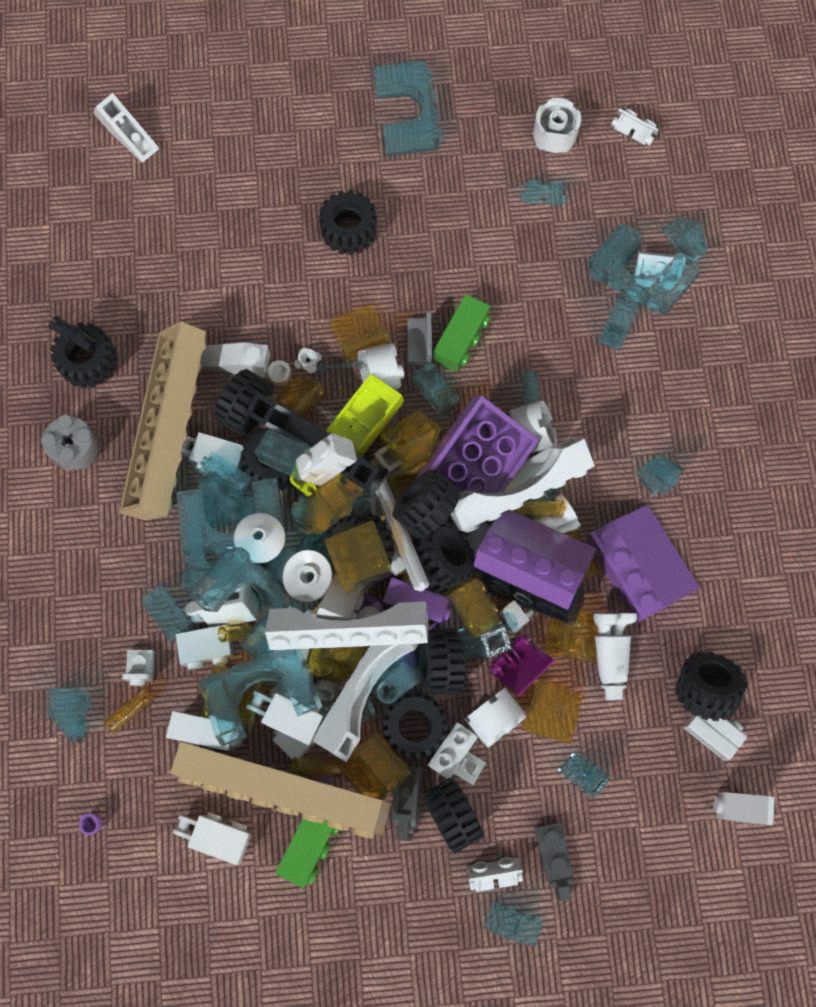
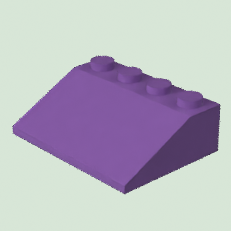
[417,396,539,493]
[585,505,699,624]
[474,509,596,610]

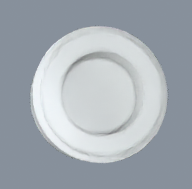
[267,360,291,385]

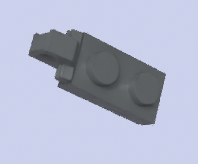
[391,765,423,841]
[534,822,574,901]

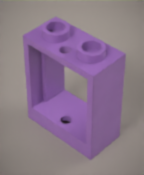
[383,578,452,629]

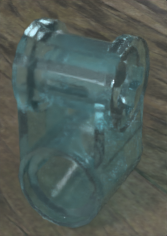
[372,656,423,704]

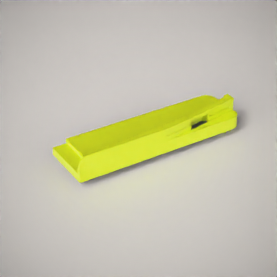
[290,374,404,502]

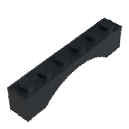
[245,392,388,491]

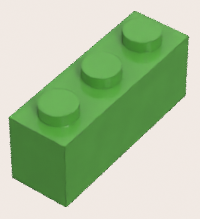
[432,294,492,372]
[275,819,339,888]

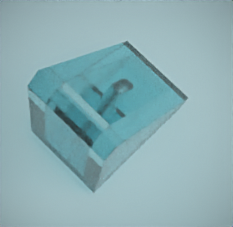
[662,216,708,264]
[559,751,611,798]
[485,901,543,947]

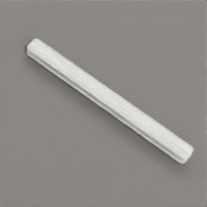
[375,477,429,592]

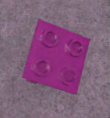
[489,634,555,696]

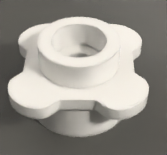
[294,348,322,374]

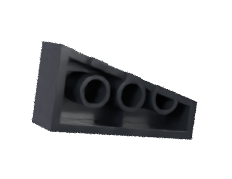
[474,568,585,626]

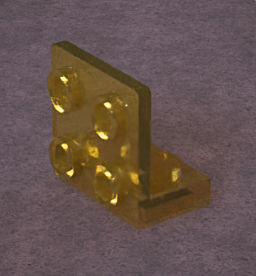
[330,305,390,362]
[324,521,391,594]
[448,577,501,638]
[545,608,599,665]

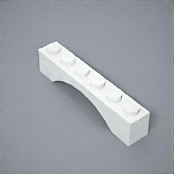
[450,437,595,532]
[265,601,428,650]
[312,627,429,762]

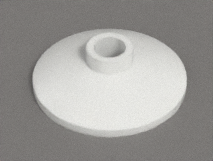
[234,513,285,563]
[283,550,332,602]

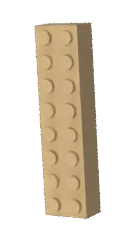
[119,321,206,521]
[170,742,391,839]

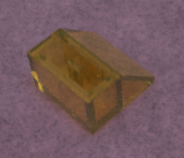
[304,476,355,535]
[304,646,370,684]

